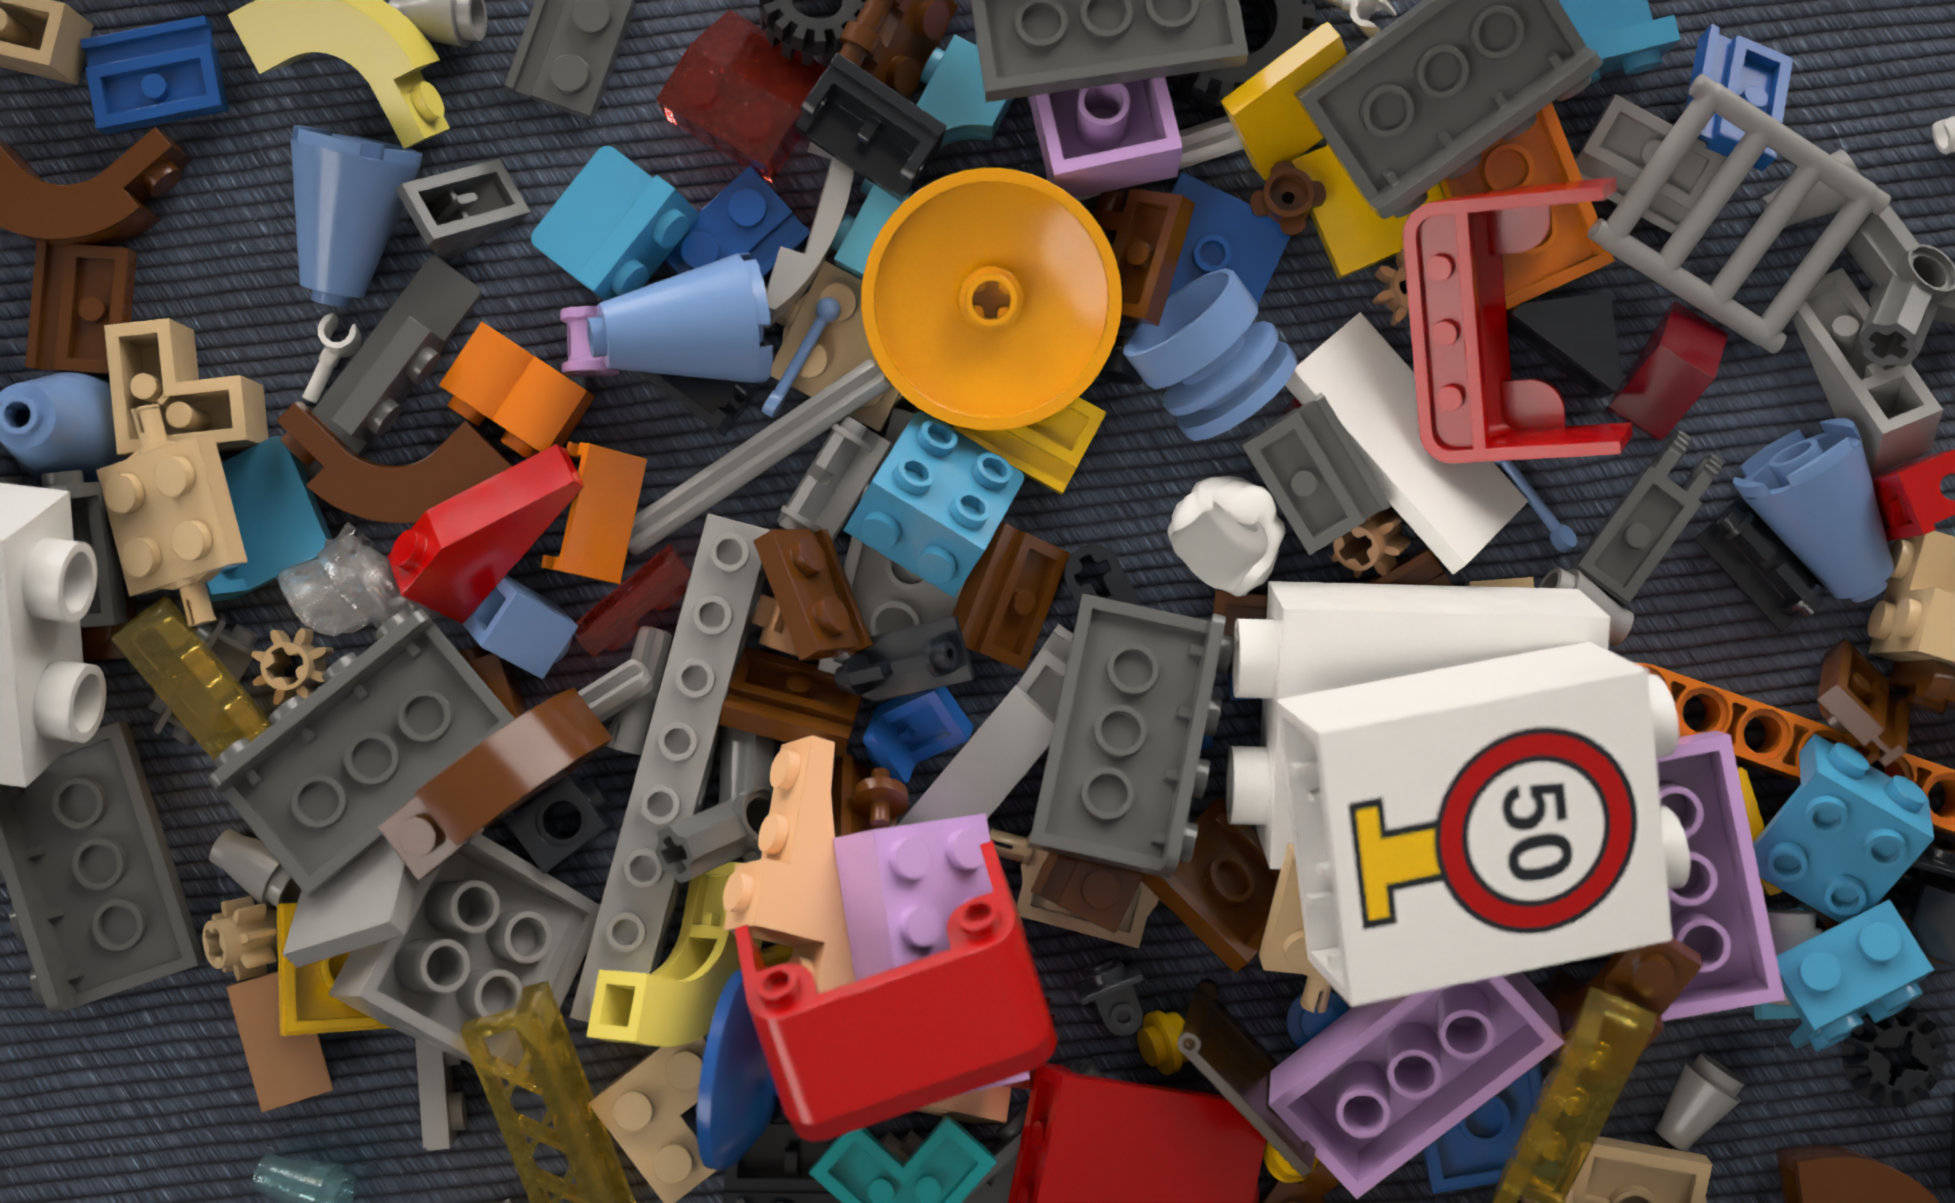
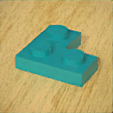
[809,1113,997,1203]

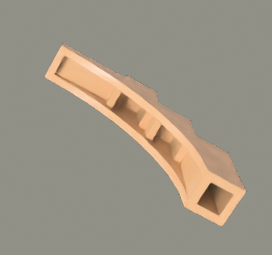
[723,736,1012,1123]

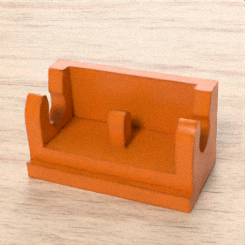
[541,442,647,584]

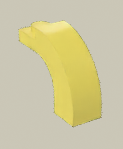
[228,0,450,149]
[586,862,762,1047]

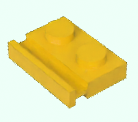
[953,397,1107,495]

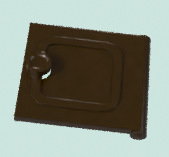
[1177,978,1316,1178]

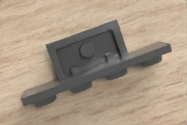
[300,255,483,480]

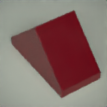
[1606,301,1728,442]

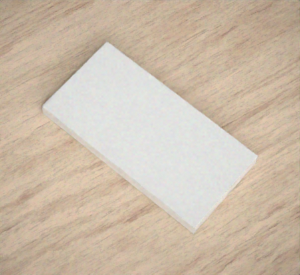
[1285,312,1528,574]

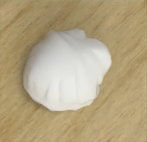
[1167,476,1286,597]

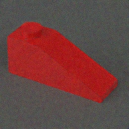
[387,444,584,624]

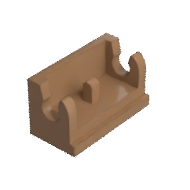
[226,970,334,1112]

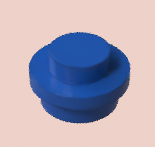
[1285,992,1348,1048]

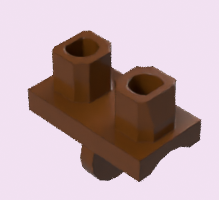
[831,753,908,838]

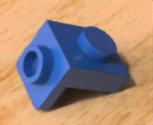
[863,686,974,784]

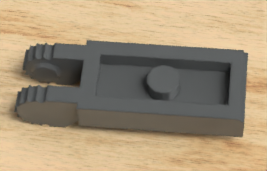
[1570,430,1724,607]

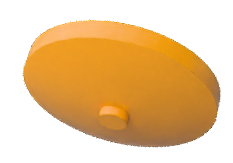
[861,168,1122,430]

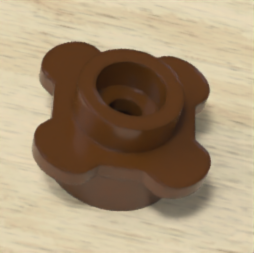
[1250,161,1326,236]

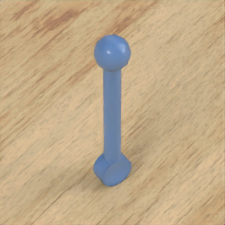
[761,297,841,418]
[1493,460,1577,553]

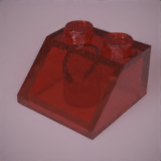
[656,9,827,182]

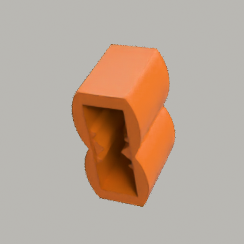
[439,321,595,459]

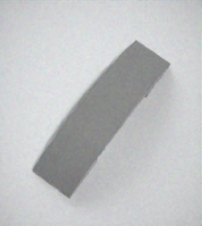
[763,141,854,329]

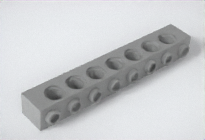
[570,513,770,1023]

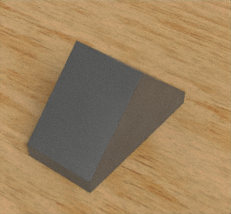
[396,158,530,262]

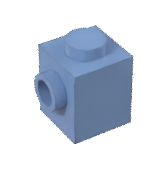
[461,575,578,679]

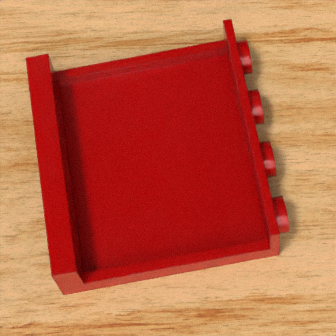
[1008,1062,1267,1203]

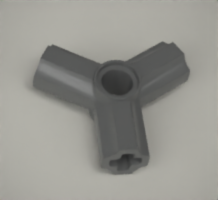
[1845,204,1955,367]
[655,726,778,883]

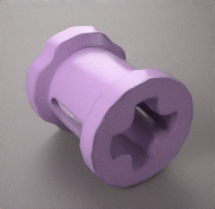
[560,306,619,377]

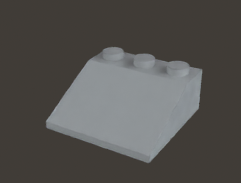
[328,834,600,1085]

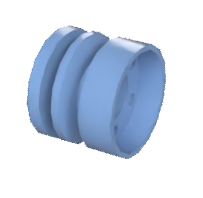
[1123,268,1297,441]

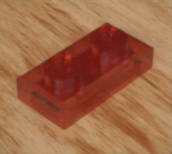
[575,543,692,658]

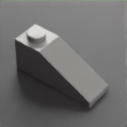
[1792,268,1943,475]

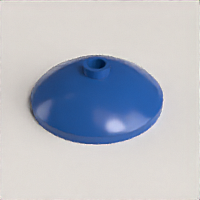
[697,969,779,1171]

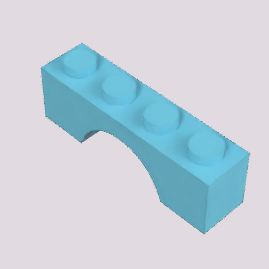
[831,34,1014,280]

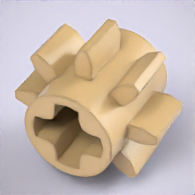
[251,628,334,705]
[202,896,278,981]

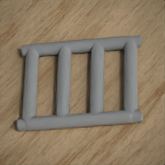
[1587,74,1891,354]

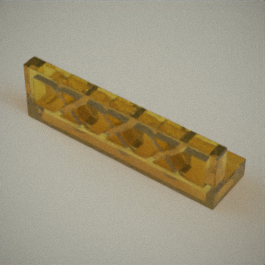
[111,595,272,761]
[460,980,636,1203]
[1491,986,1657,1203]

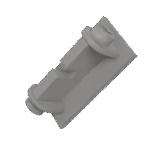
[777,416,893,542]

